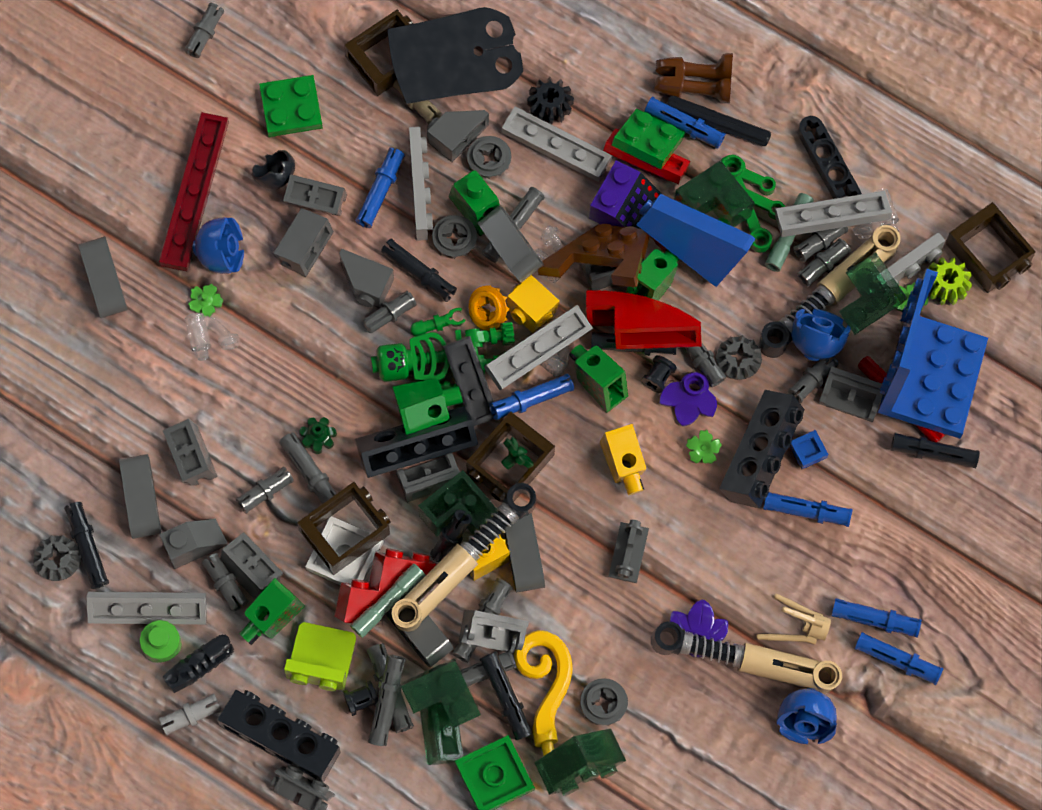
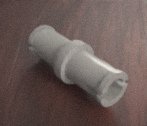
[159,693,222,735]

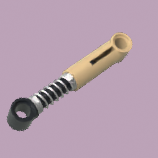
[759,225,901,358]
[392,483,536,632]
[650,621,842,694]

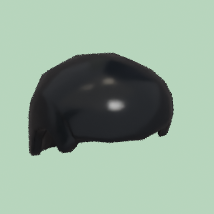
[251,150,295,190]

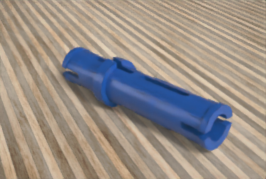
[644,97,726,149]
[355,148,405,228]
[490,374,574,420]
[763,492,853,527]
[831,598,922,638]
[855,632,944,685]

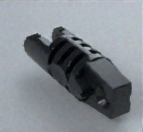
[163,634,234,693]

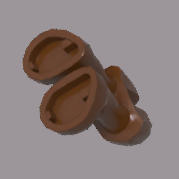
[654,53,733,104]

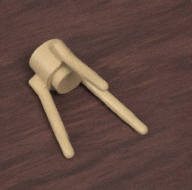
[756,594,831,645]

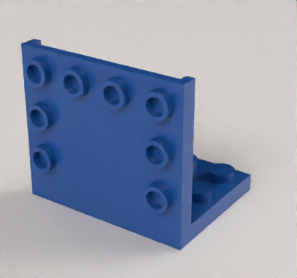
[878,269,988,439]

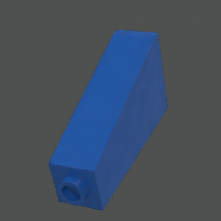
[636,194,756,287]

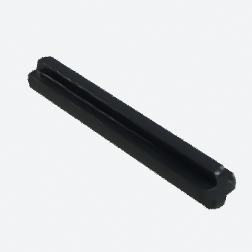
[667,95,771,146]

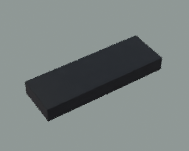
[442,336,496,426]

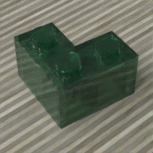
[674,161,755,227]
[839,252,908,335]
[418,470,497,537]
[401,658,481,728]
[534,729,626,796]

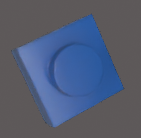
[790,430,829,469]

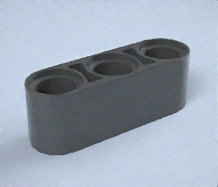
[478,205,544,283]
[78,236,128,318]
[119,454,161,539]
[504,513,545,593]
[385,594,454,668]

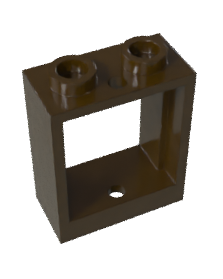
[344,9,413,96]
[945,202,1036,293]
[466,411,555,503]
[297,482,391,575]

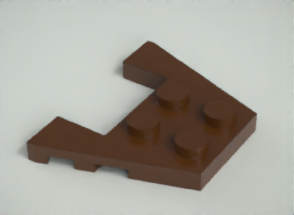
[537,224,649,287]

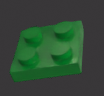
[259,75,323,137]
[612,108,685,169]
[455,735,535,810]

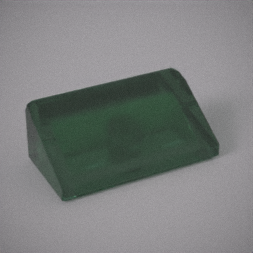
[420,702,463,765]

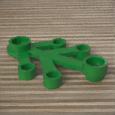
[706,155,785,253]

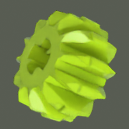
[928,257,972,305]

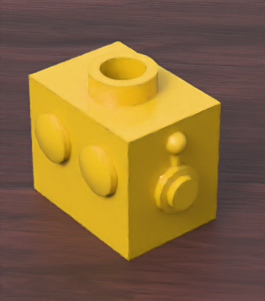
[506,275,560,333]
[470,535,510,581]

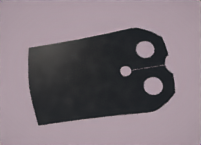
[387,7,523,104]

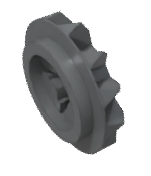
[467,136,512,179]
[432,215,477,259]
[716,335,762,380]
[33,535,81,581]
[580,678,628,726]

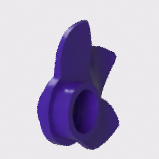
[660,372,717,426]
[670,599,728,658]

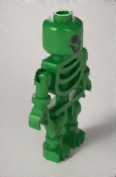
[371,308,515,390]

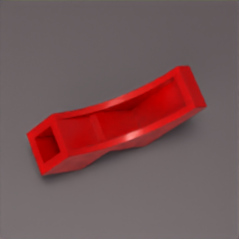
[334,548,437,623]

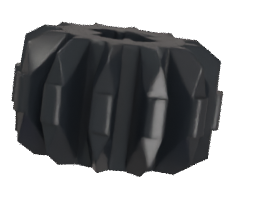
[527,77,574,125]

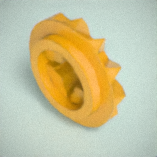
[468,285,510,331]

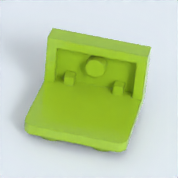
[284,622,356,691]

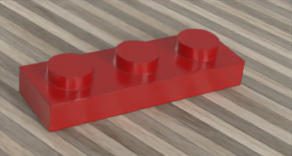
[603,128,691,185]

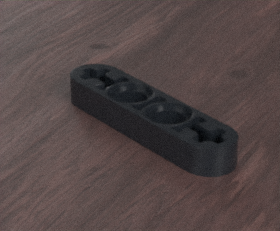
[798,116,862,199]

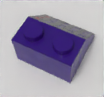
[589,160,662,229]

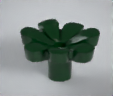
[299,417,337,454]
[501,437,534,470]

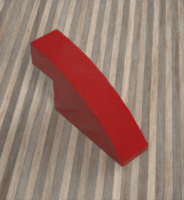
[586,290,702,349]

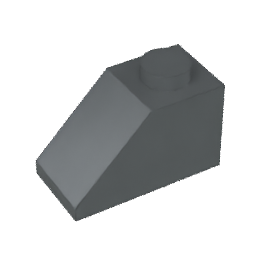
[427,110,489,162]
[339,249,394,308]
[159,519,228,569]

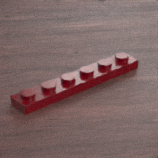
[159,112,229,272]

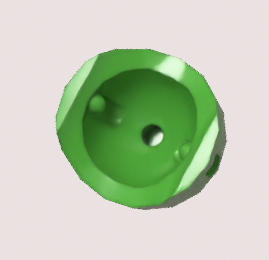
[140,620,182,663]

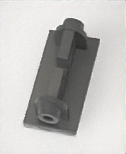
[608,520,649,583]
[270,765,335,810]

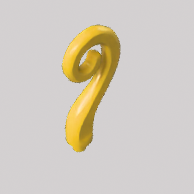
[514,630,573,757]

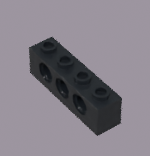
[719,390,805,509]
[355,406,478,478]
[218,690,341,782]

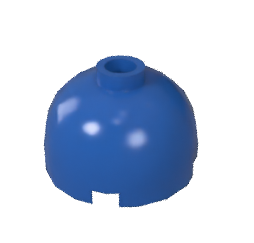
[193,217,244,274]
[791,309,850,361]
[777,688,837,744]

